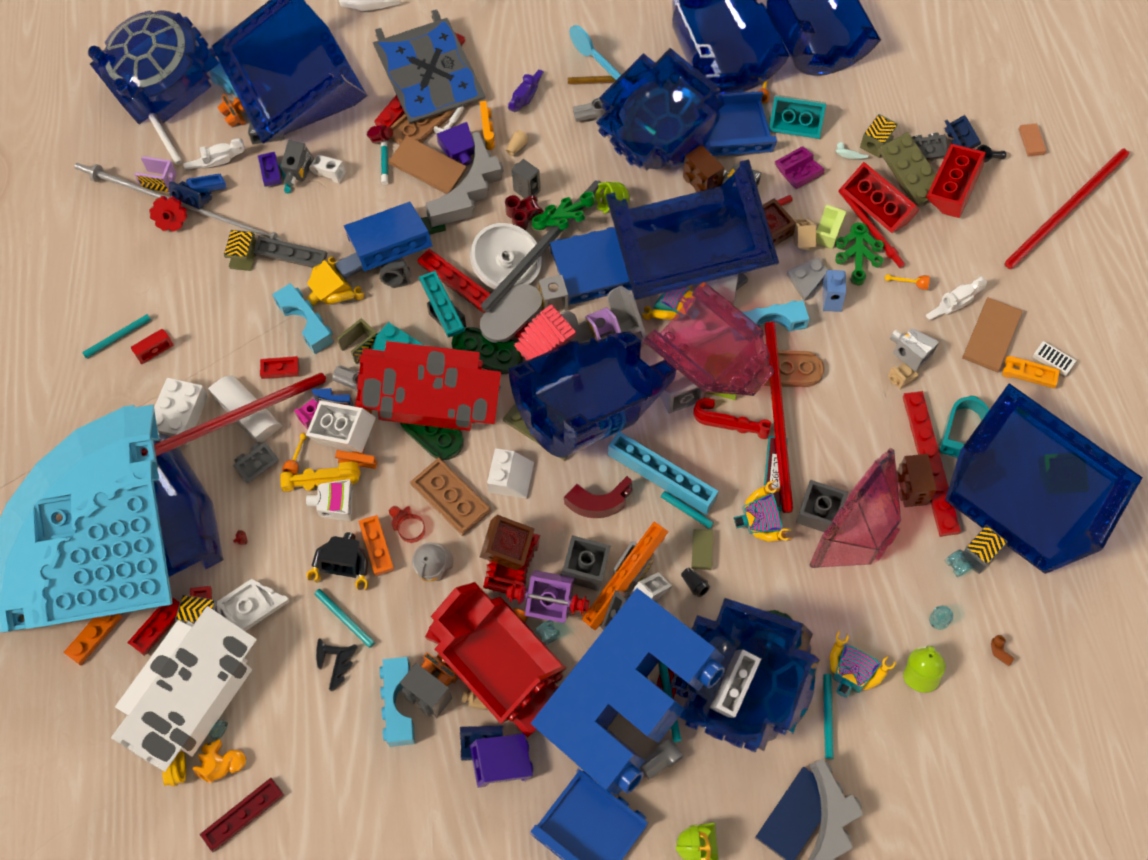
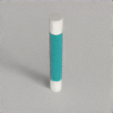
[381,140,388,185]

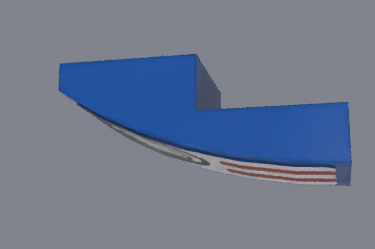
[312,388,353,406]

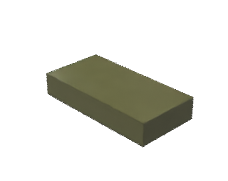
[691,529,713,570]

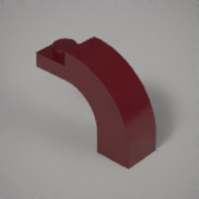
[564,476,633,518]

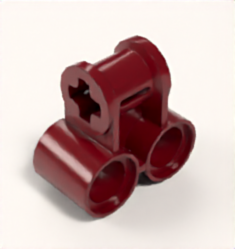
[505,195,544,230]

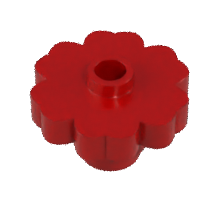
[149,196,187,232]

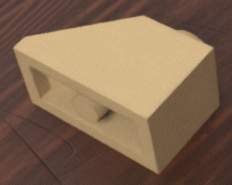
[793,219,816,250]

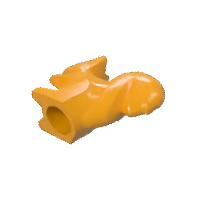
[192,739,246,783]

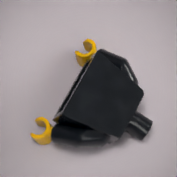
[306,532,368,590]

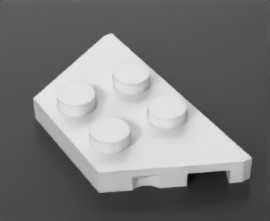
[217,579,290,631]

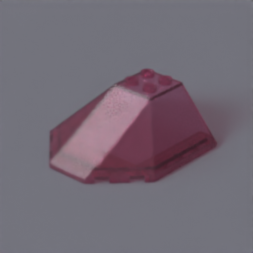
[643,281,774,396]
[809,448,901,568]

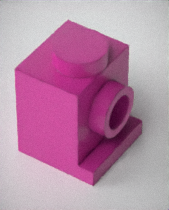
[294,399,320,430]

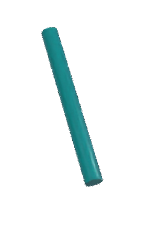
[82,314,151,358]
[314,589,375,648]
[658,661,682,743]
[823,674,834,759]

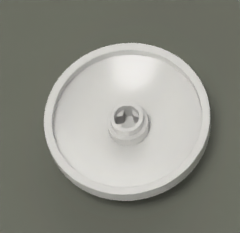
[470,223,542,289]

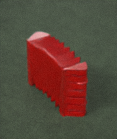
[483,529,540,594]

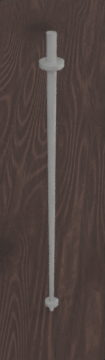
[75,163,282,241]

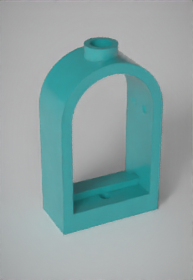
[939,396,991,462]

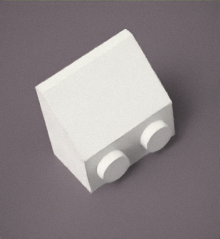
[487,448,534,499]

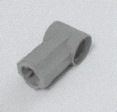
[573,98,607,122]
[332,365,359,392]
[640,739,683,780]

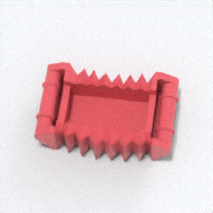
[514,304,577,374]

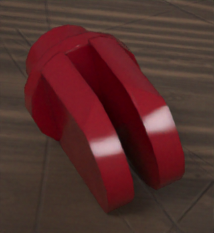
[367,125,393,143]

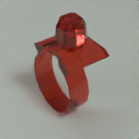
[389,506,426,543]

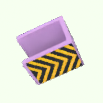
[135,156,177,192]
[585,307,623,347]

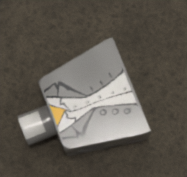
[890,329,939,372]

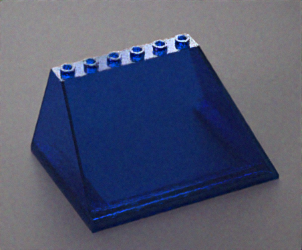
[212,0,368,144]
[606,159,779,300]
[945,383,1143,574]

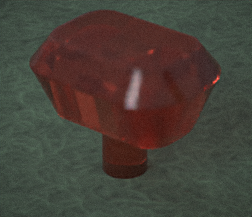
[233,530,248,545]

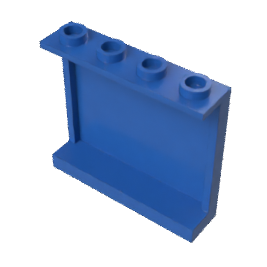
[694,91,777,156]
[344,201,433,271]
[550,226,638,305]
[530,768,648,860]

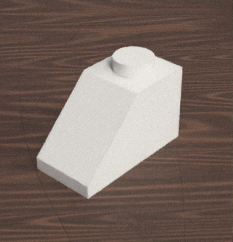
[631,572,672,602]

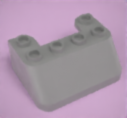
[560,286,646,370]

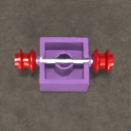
[507,570,590,623]

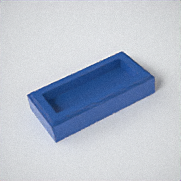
[186,173,226,193]

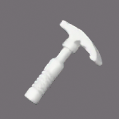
[434,106,465,133]

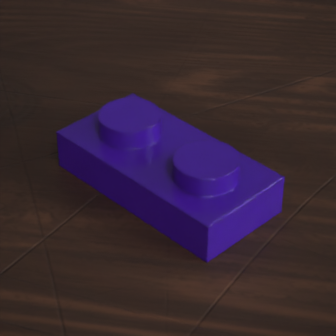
[258,152,282,187]

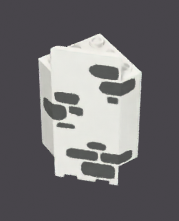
[111,606,257,772]

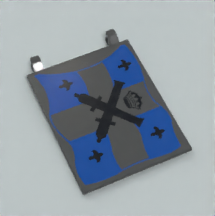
[373,9,486,124]

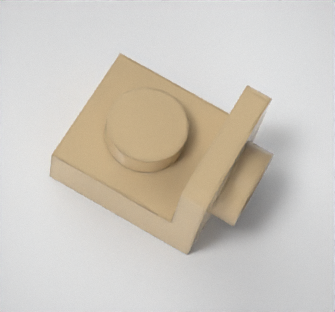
[888,363,919,389]

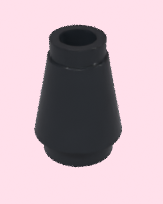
[681,568,710,597]

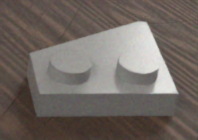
[787,257,827,301]

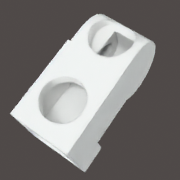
[309,155,346,184]

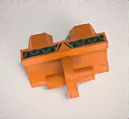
[217,94,247,127]
[421,652,458,686]

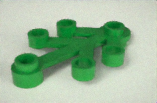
[532,191,595,230]
[835,222,884,285]

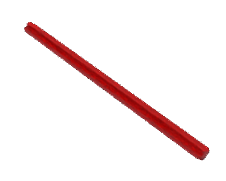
[1004,148,1129,269]
[765,322,793,513]
[142,372,326,456]

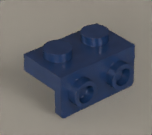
[944,115,981,149]
[169,181,212,209]
[460,726,503,761]

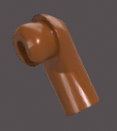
[991,635,1014,666]

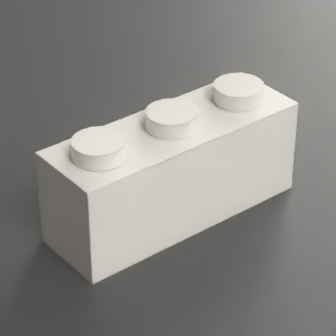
[710,649,761,717]

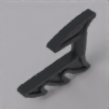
[316,638,358,692]

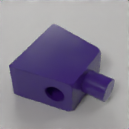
[437,122,475,166]

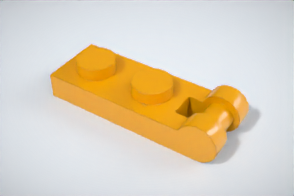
[480,101,495,150]
[1002,356,1060,389]

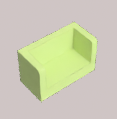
[816,205,846,249]

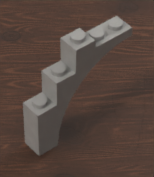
[426,131,504,227]
[808,759,864,860]

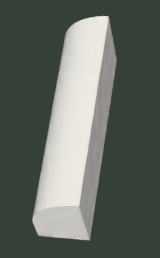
[208,375,283,444]

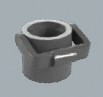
[380,258,412,288]

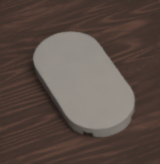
[480,284,542,343]

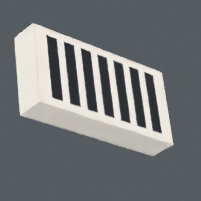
[1032,341,1076,377]

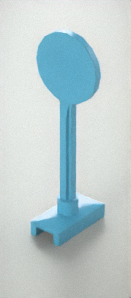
[569,25,648,106]

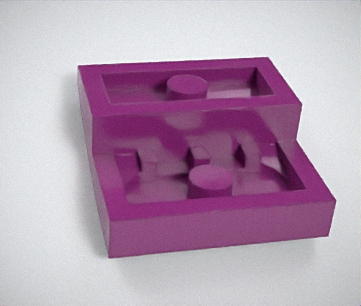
[775,146,824,189]

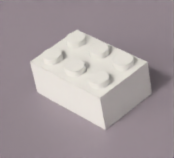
[154,378,208,445]
[306,401,376,453]

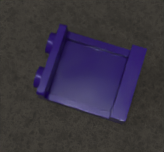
[470,734,533,788]

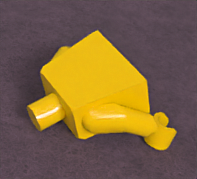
[306,257,364,306]

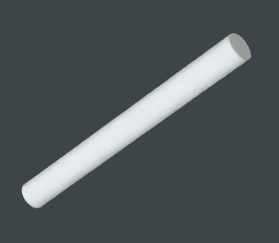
[148,113,182,165]

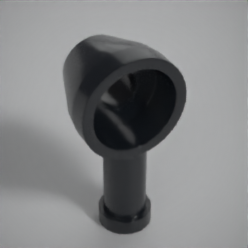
[976,145,1006,163]

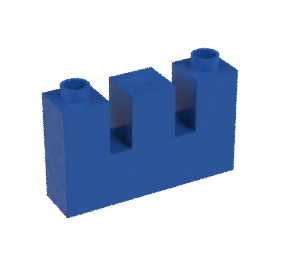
[530,588,725,795]

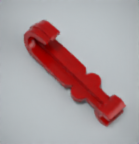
[693,398,771,439]

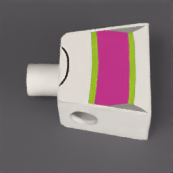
[306,479,353,521]

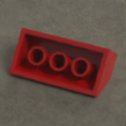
[926,144,985,218]
[840,162,920,233]

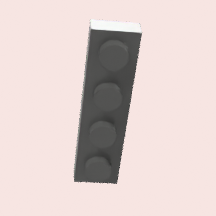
[253,236,328,268]

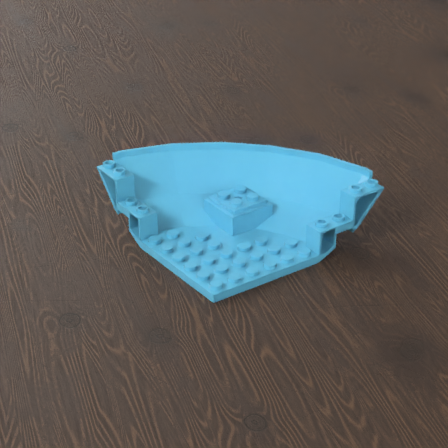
[0,404,173,632]

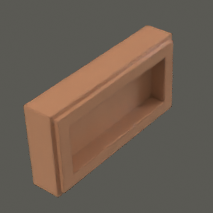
[1019,123,1046,156]

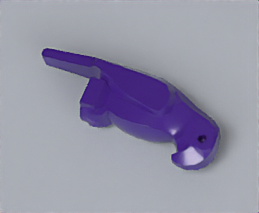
[508,69,544,112]

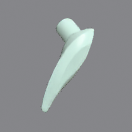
[835,142,868,159]

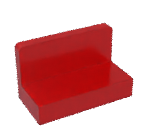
[131,329,174,365]

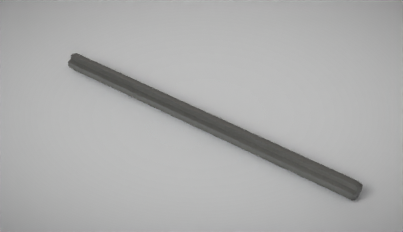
[481,180,601,312]

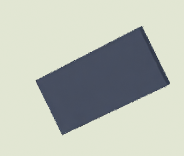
[755,766,821,860]

